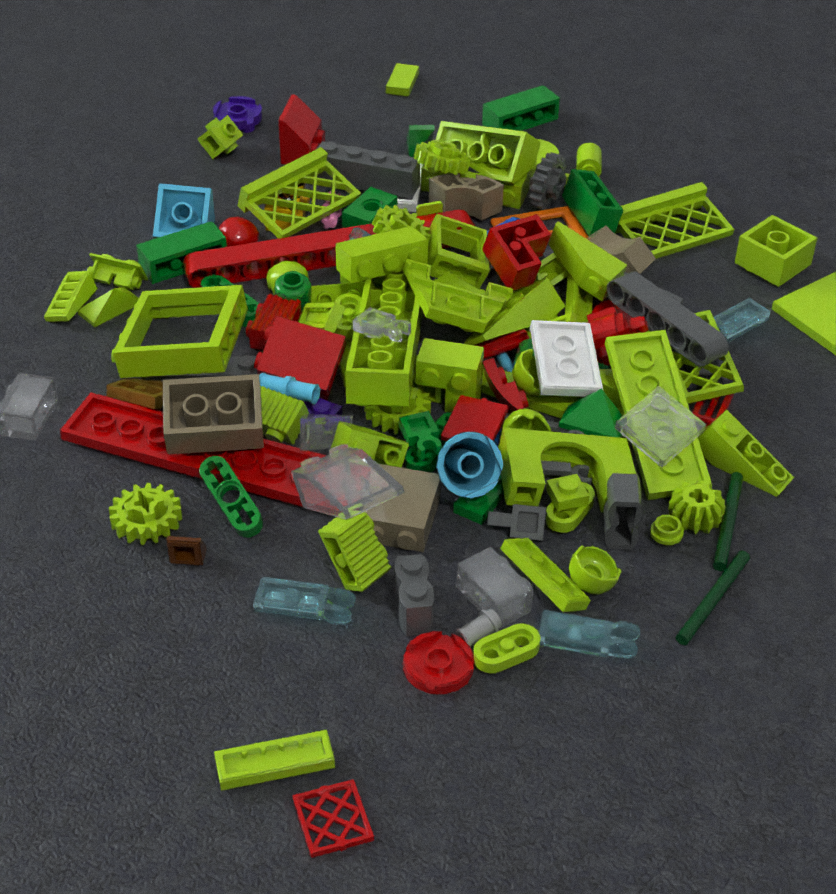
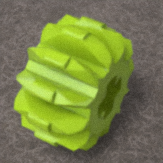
[668,481,726,535]

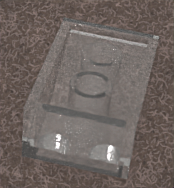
[291,444,405,520]

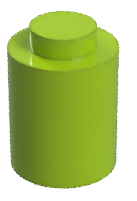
[576,143,602,177]

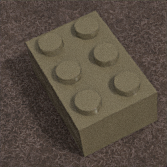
[163,374,264,454]

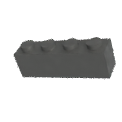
[317,141,420,199]

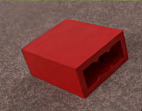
[254,316,346,401]

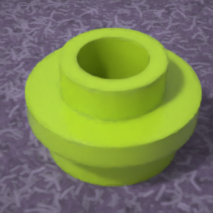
[650,515,684,545]

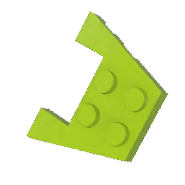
[403,258,513,334]

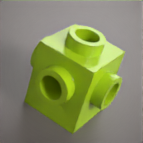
[197,115,243,159]

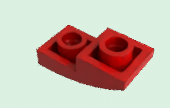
[482,358,529,414]

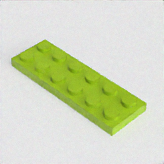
[605,330,712,500]

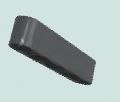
[607,271,729,367]

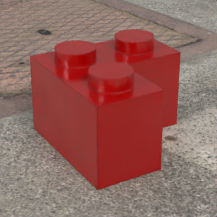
[482,214,551,291]

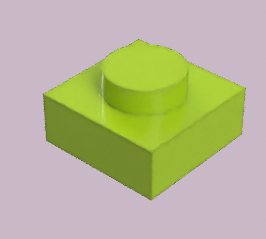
[546,474,589,511]

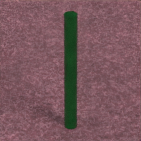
[713,472,744,571]
[676,550,750,646]

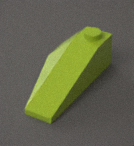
[435,121,541,184]

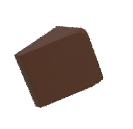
[166,536,207,565]

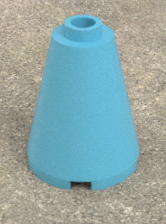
[437,432,503,498]

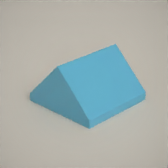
[153,183,215,238]

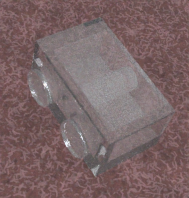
[0,373,58,441]
[456,547,533,629]

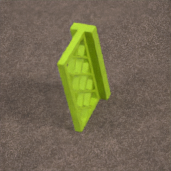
[238,147,361,239]
[615,182,735,259]
[647,310,744,403]

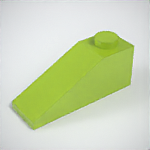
[548,221,627,301]

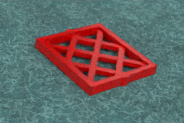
[292,779,374,858]

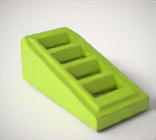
[44,271,98,322]

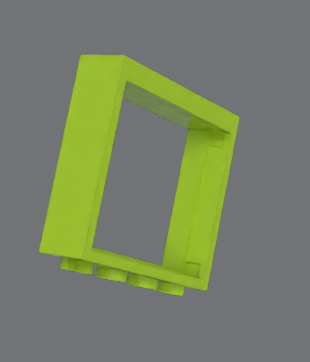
[111,285,248,378]

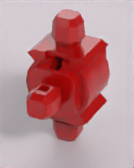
[587,306,649,366]

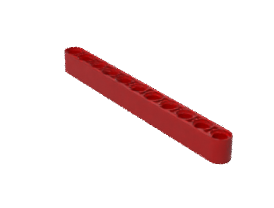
[183,210,475,288]

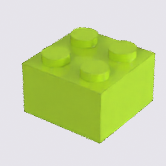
[735,215,817,287]

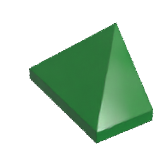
[407,125,435,158]
[558,388,627,438]

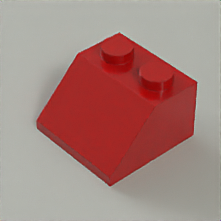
[278,94,325,165]

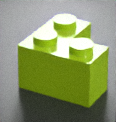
[416,338,484,412]

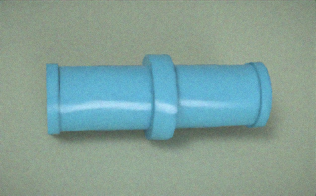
[259,373,320,404]

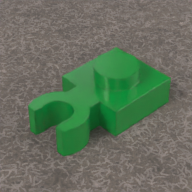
[399,411,441,460]

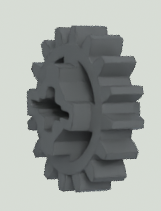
[529,152,567,210]

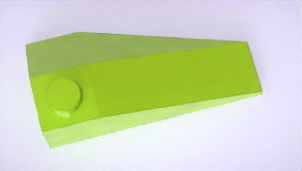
[464,278,565,345]

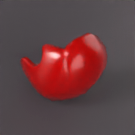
[218,217,259,247]

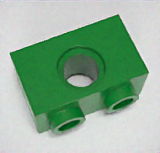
[342,187,398,228]

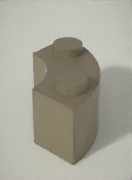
[429,173,504,220]
[586,226,656,274]

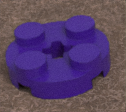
[213,96,262,133]

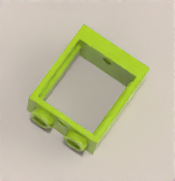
[428,214,490,289]

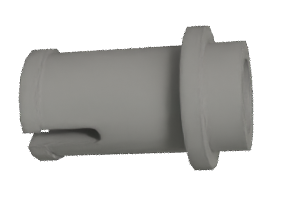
[455,609,502,647]

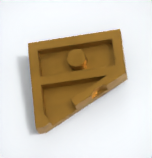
[107,378,163,410]

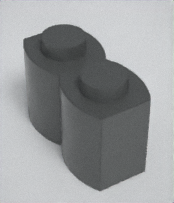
[603,473,642,550]
[394,554,434,636]

